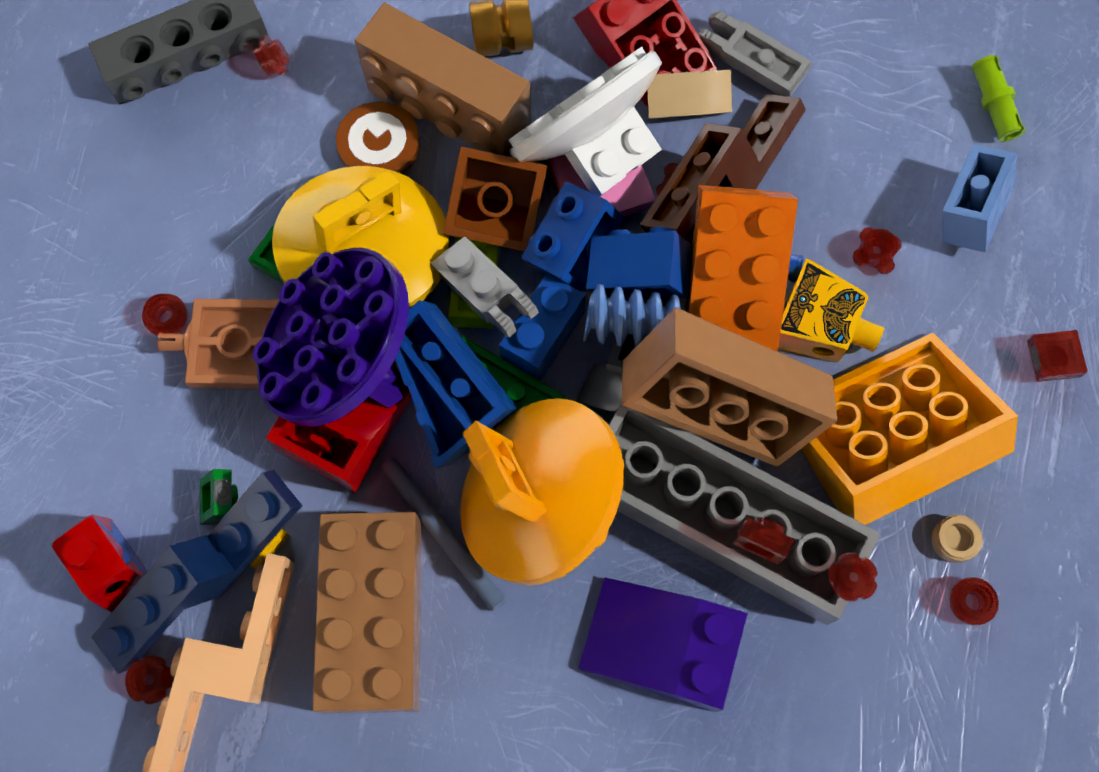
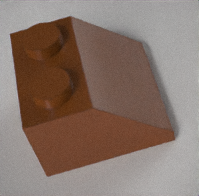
[443,146,547,252]

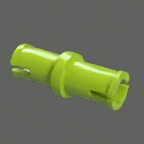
[971,55,1026,142]

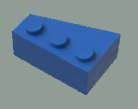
[395,300,518,469]

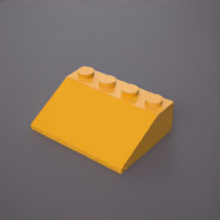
[801,332,1018,525]

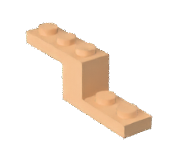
[143,553,295,772]

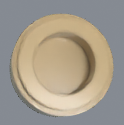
[931,515,983,563]

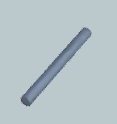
[380,457,506,611]

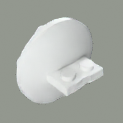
[509,47,662,196]

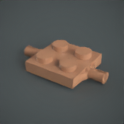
[157,299,279,389]

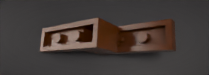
[640,94,806,239]

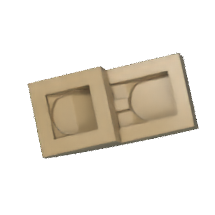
[647,69,732,118]

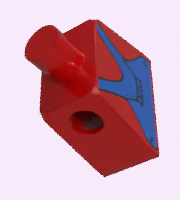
[51,514,147,613]

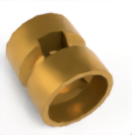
[469,0,534,56]

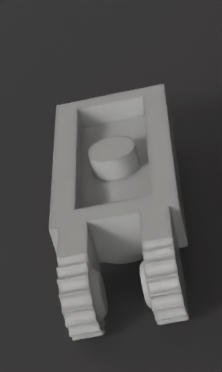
[697,10,813,97]
[431,236,539,338]

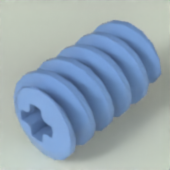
[584,284,682,347]

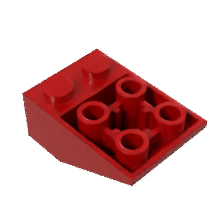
[572,0,718,107]
[265,362,412,493]

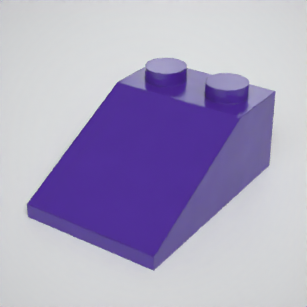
[578,577,748,712]

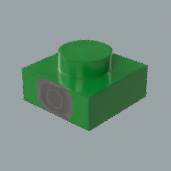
[200,469,238,525]

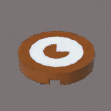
[335,101,421,174]

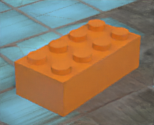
[685,185,798,352]

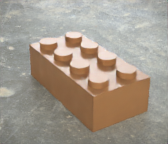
[355,2,531,157]
[622,307,838,467]
[313,512,422,714]

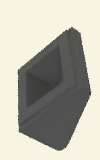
[576,364,622,420]

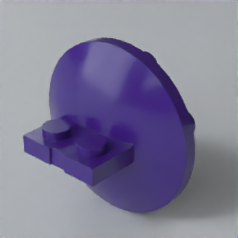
[253,248,409,427]

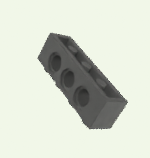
[88,0,271,105]

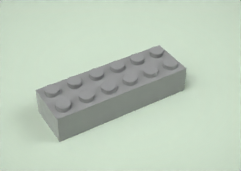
[609,403,881,625]

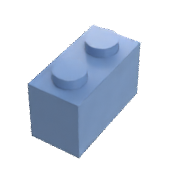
[942,144,1017,253]

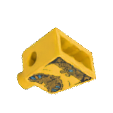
[778,258,884,362]

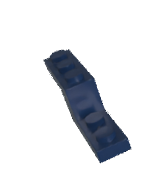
[91,470,302,674]

